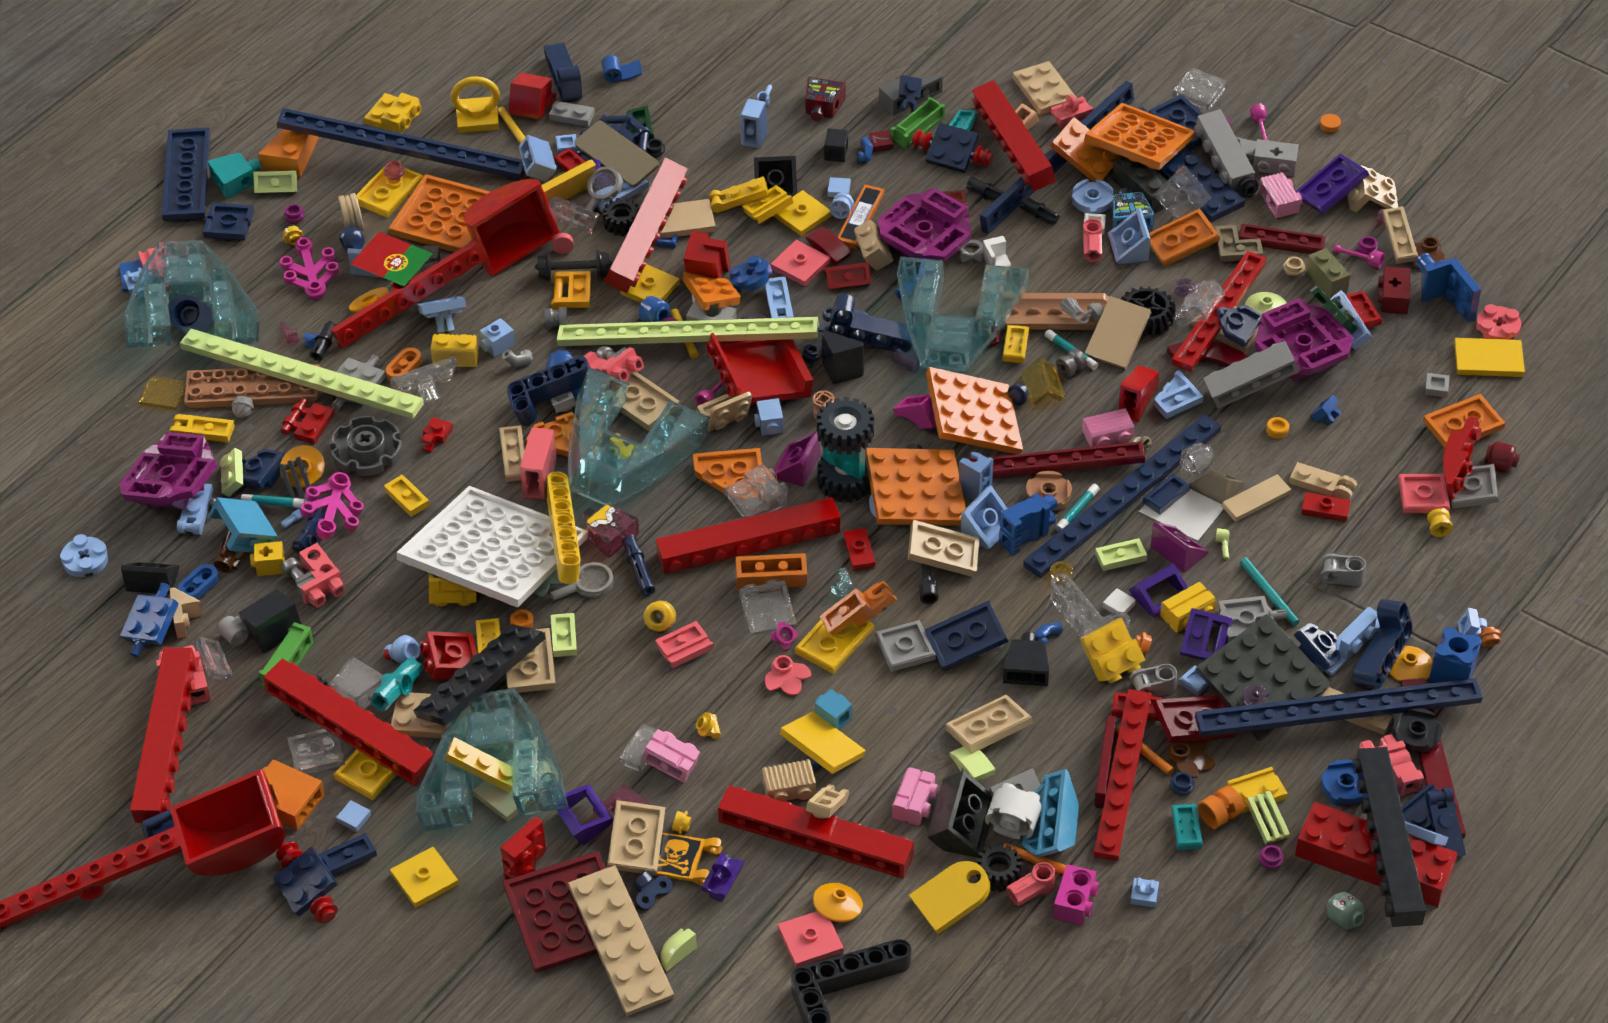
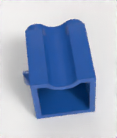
[1428,627,1482,683]

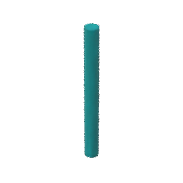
[1240,557,1300,627]

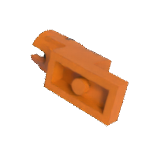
[820,581,897,636]

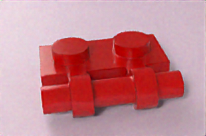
[280,398,335,445]

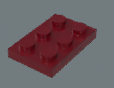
[1153,695,1237,743]

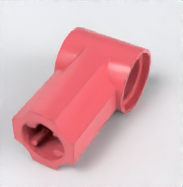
[1082,219,1102,263]
[1006,862,1055,906]

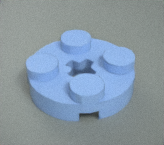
[1072,179,1114,214]
[60,534,108,578]

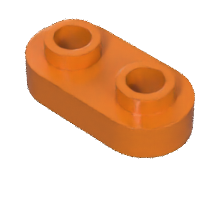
[386,348,422,383]

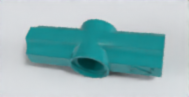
[370,658,423,711]

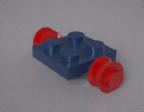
[912,123,994,173]
[273,842,338,923]

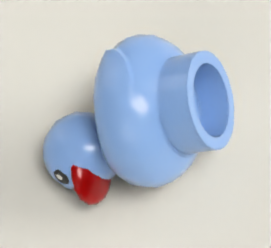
[383,635,421,664]

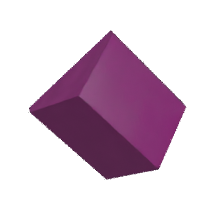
[771,431,820,487]
[1150,522,1209,572]

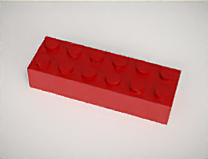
[1295,802,1458,907]

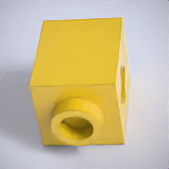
[250,541,285,576]

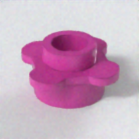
[770,621,798,650]

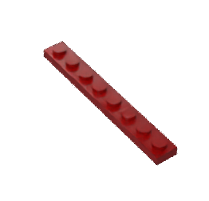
[1171,251,1267,372]
[1094,689,1152,861]

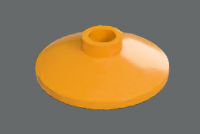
[349,287,389,312]
[280,445,325,488]
[1389,646,1433,683]
[813,883,863,922]

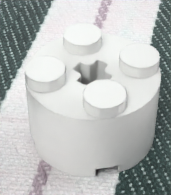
[985,783,1042,839]

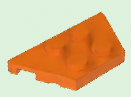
[682,272,741,310]

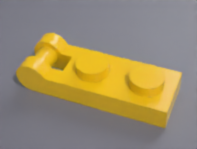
[709,176,769,213]
[169,414,235,443]

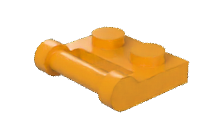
[551,271,591,310]

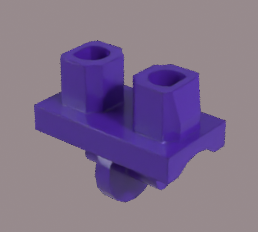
[702,853,744,901]

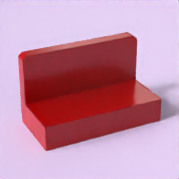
[823,262,871,289]

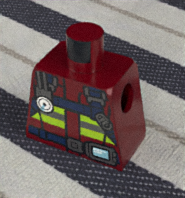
[805,77,846,121]

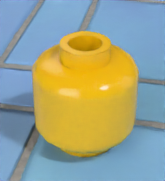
[643,600,676,632]

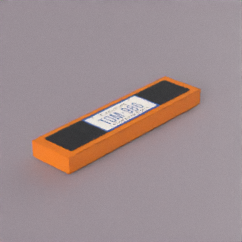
[838,185,884,249]

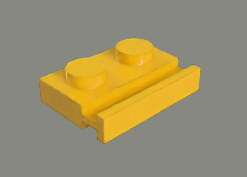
[742,185,794,224]
[1227,767,1288,814]

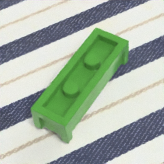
[890,97,945,150]
[258,622,314,689]

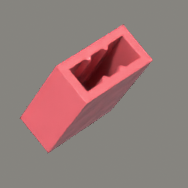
[520,428,557,500]

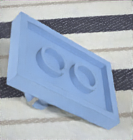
[417,296,466,333]

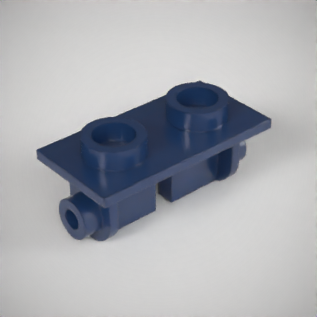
[293,509,325,558]

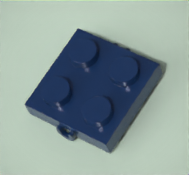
[203,203,254,241]

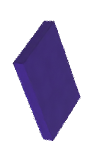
[1295,154,1369,214]

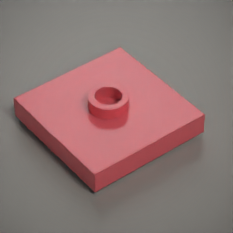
[771,240,830,286]
[1398,474,1450,514]
[778,911,844,968]

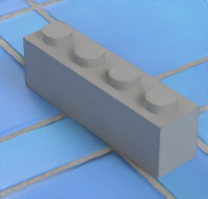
[1194,109,1255,190]
[1204,341,1299,409]

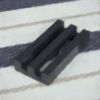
[279,457,314,501]

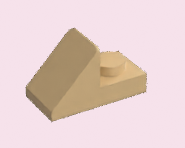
[169,588,203,638]

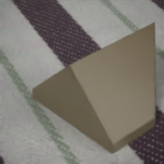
[1189,470,1244,504]

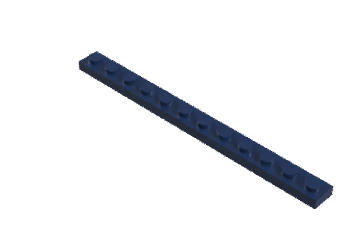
[980,81,1134,234]
[277,108,524,180]
[1023,414,1221,579]
[1194,678,1483,737]

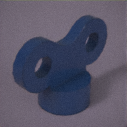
[632,871,672,910]

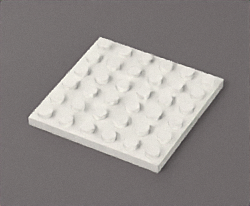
[396,486,588,607]

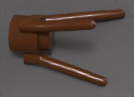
[214,530,250,572]

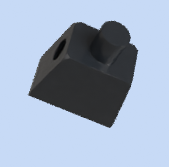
[1003,632,1049,686]

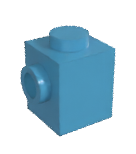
[815,689,852,730]

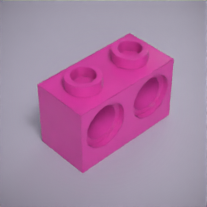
[1053,864,1099,925]

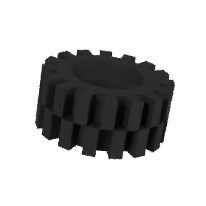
[602,198,640,236]
[976,843,1022,892]

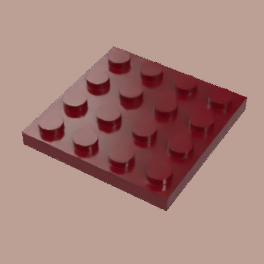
[503,851,605,973]

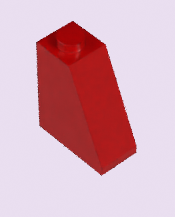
[1118,365,1159,422]

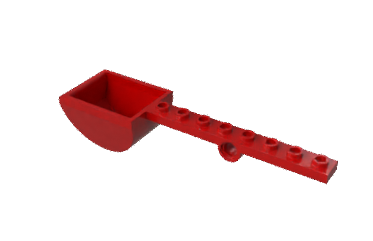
[331,179,560,349]
[0,770,285,929]

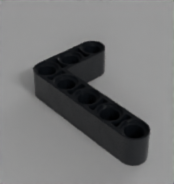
[791,939,911,1023]

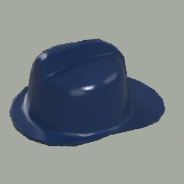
[167,294,212,334]

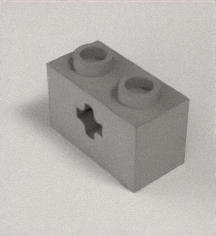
[1253,139,1299,177]

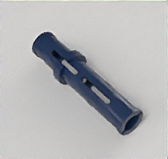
[622,535,656,596]

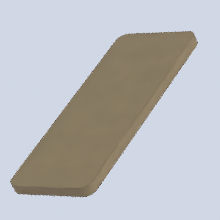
[574,120,659,187]

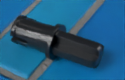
[966,177,1004,201]
[1020,196,1060,224]
[310,321,336,361]

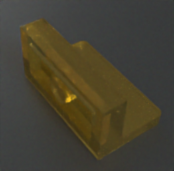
[1022,357,1066,405]

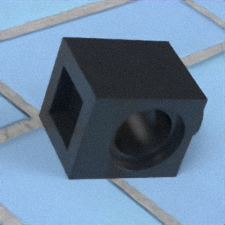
[824,128,848,162]

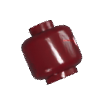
[1484,441,1520,473]

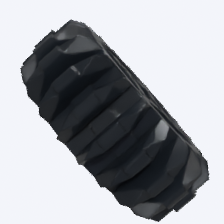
[1120,286,1176,337]

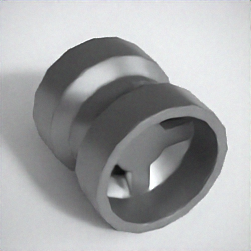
[544,307,568,330]
[1056,348,1087,378]

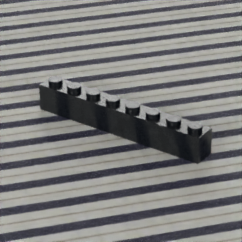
[1352,747,1426,927]

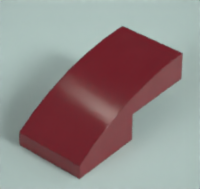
[805,226,852,266]

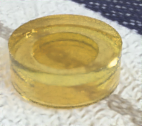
[1050,561,1074,584]

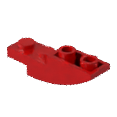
[1443,416,1482,499]

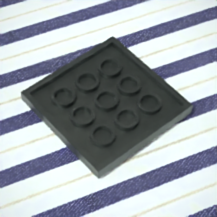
[1195,613,1331,741]

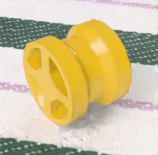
[1427,508,1453,537]

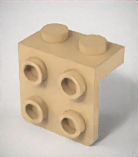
[1348,165,1398,213]
[696,392,752,432]

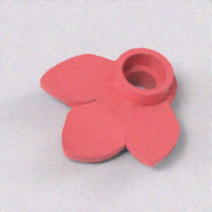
[765,655,812,696]

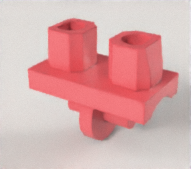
[1051,94,1093,129]

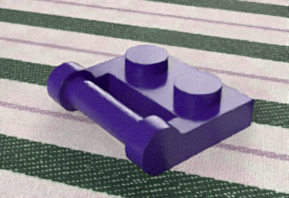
[1180,608,1233,660]

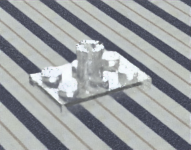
[388,356,458,405]

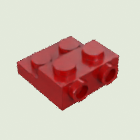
[420,631,477,680]
[500,816,546,880]

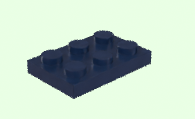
[1149,95,1203,149]
[925,600,1009,671]

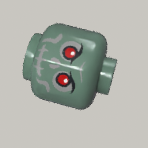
[1327,892,1365,930]

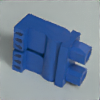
[999,493,1058,556]

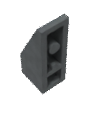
[879,74,943,116]

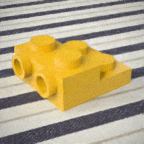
[364,93,421,134]
[1079,618,1145,683]

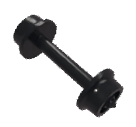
[535,250,613,280]

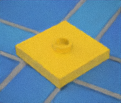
[773,190,832,237]
[620,264,680,303]
[390,847,459,908]

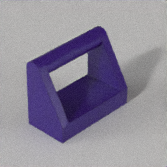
[1128,563,1188,617]
[551,784,614,845]

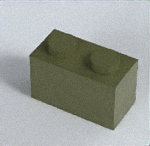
[1306,248,1350,298]

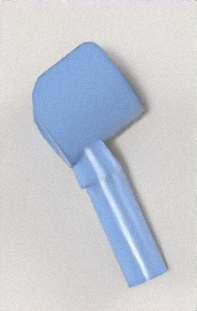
[757,85,772,106]

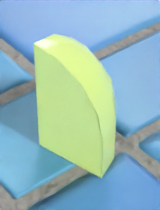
[660,928,697,972]

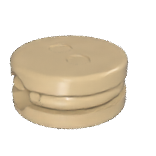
[338,193,364,231]

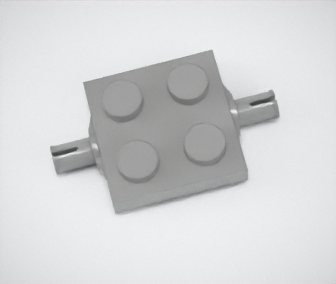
[332,355,386,410]
[1212,596,1287,642]

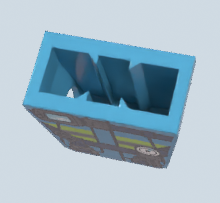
[1112,188,1154,230]

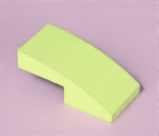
[950,746,995,782]

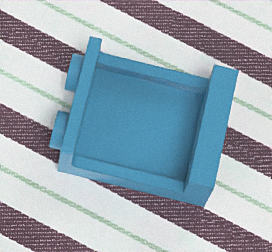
[209,498,278,553]

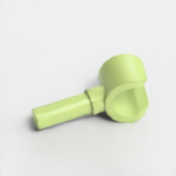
[1215,528,1229,560]

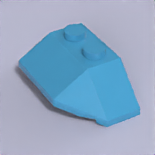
[1022,769,1079,858]

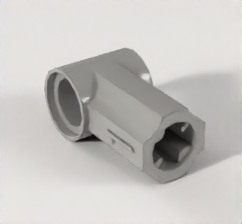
[217,616,250,647]

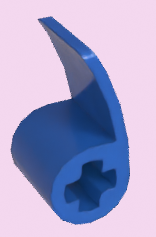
[601,55,642,82]

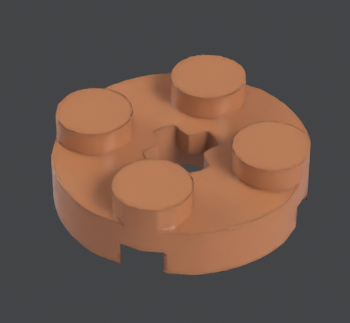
[1026,471,1072,511]

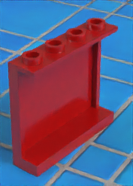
[706,333,813,404]

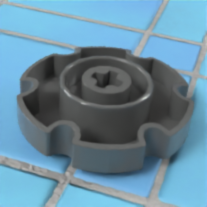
[330,416,403,476]

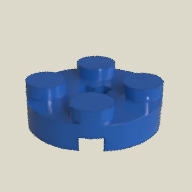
[729,255,772,292]
[1321,760,1363,805]

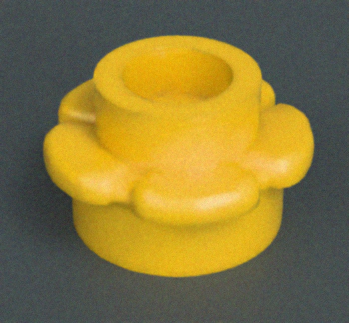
[283,226,303,245]
[672,811,692,834]

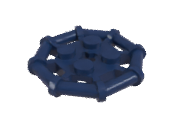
[576,113,651,167]

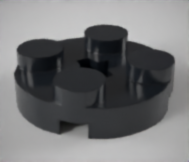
[1393,708,1443,753]

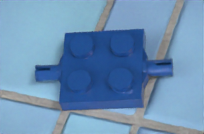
[120,583,179,658]

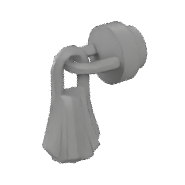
[1060,297,1104,324]

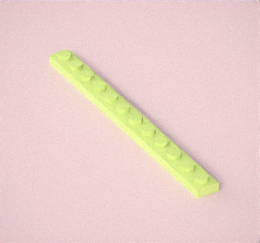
[557,317,819,346]
[180,329,424,419]

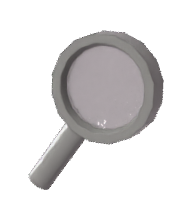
[580,166,623,221]
[550,562,614,601]

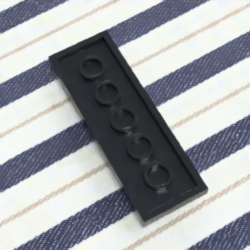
[413,624,546,726]

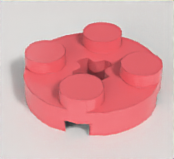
[1476,304,1521,340]

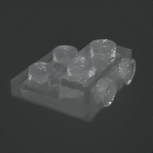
[1173,279,1224,328]
[724,464,789,518]
[738,579,796,636]

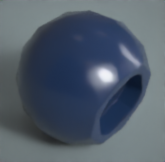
[339,226,365,252]

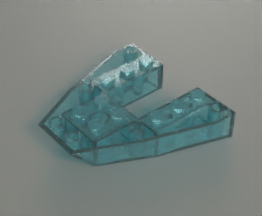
[124,240,259,348]
[897,257,1030,372]
[568,367,710,506]
[416,688,568,832]

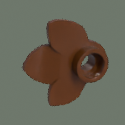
[1412,236,1445,269]
[1167,740,1215,778]

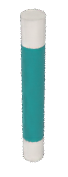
[1044,329,1098,370]
[1055,484,1100,532]
[241,494,307,508]

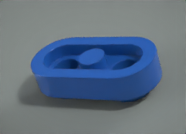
[177,564,218,599]

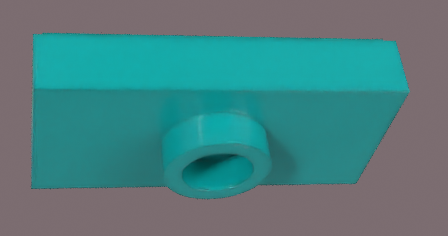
[949,110,979,131]
[1171,804,1203,850]

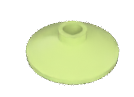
[1245,292,1286,314]

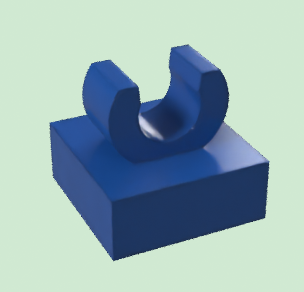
[1310,394,1341,425]

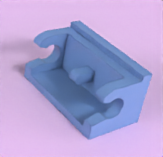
[959,452,993,500]

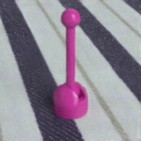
[1249,104,1269,141]
[1333,245,1385,269]
[695,381,724,406]

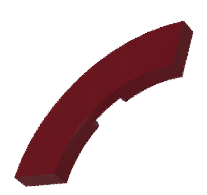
[1167,342,1249,368]

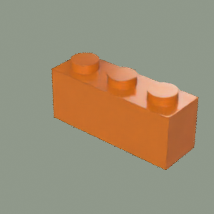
[735,553,807,590]

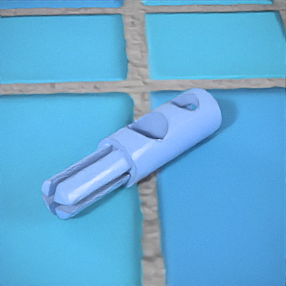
[281,501,310,529]

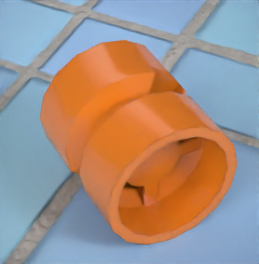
[1197,785,1245,830]

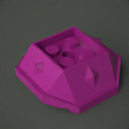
[878,188,971,268]
[1254,298,1353,381]
[119,432,217,510]

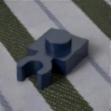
[898,75,922,113]

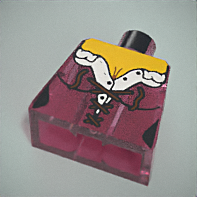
[582,504,639,558]

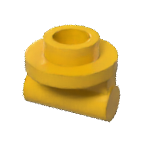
[696,712,721,739]

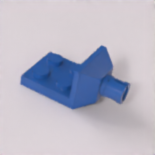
[1415,253,1481,322]

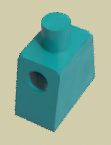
[208,153,262,199]

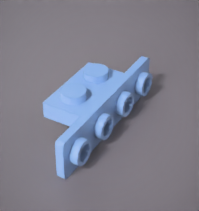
[1315,607,1380,676]

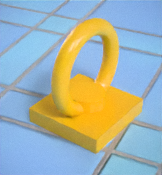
[451,76,500,133]

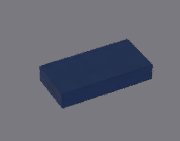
[1143,474,1190,515]

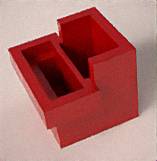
[509,73,556,119]
[683,231,731,278]

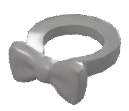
[958,239,983,262]

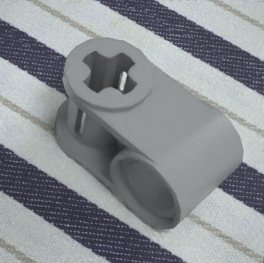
[1320,553,1366,587]
[1129,664,1177,697]

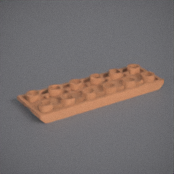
[979,293,1109,330]
[184,364,320,408]

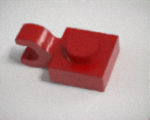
[422,417,453,452]

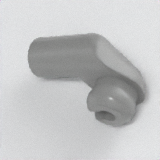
[502,349,533,368]

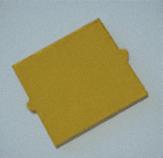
[139,376,186,410]

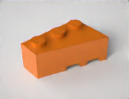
[258,129,319,178]

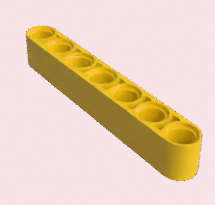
[546,472,580,584]

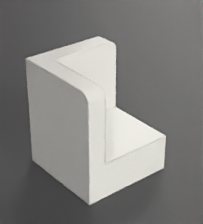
[983,236,1011,273]

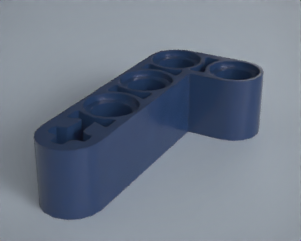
[544,42,582,102]
[829,294,913,353]
[507,356,594,425]
[1352,599,1413,689]

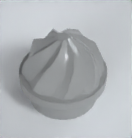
[231,396,254,418]

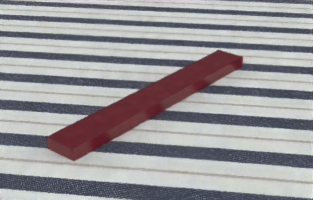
[969,441,1145,479]
[1400,678,1466,838]

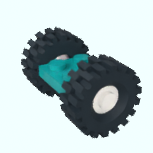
[816,397,874,502]

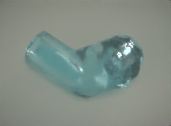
[831,568,853,597]

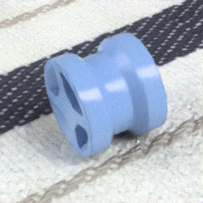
[830,193,854,219]

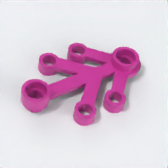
[280,237,339,300]
[300,472,364,540]

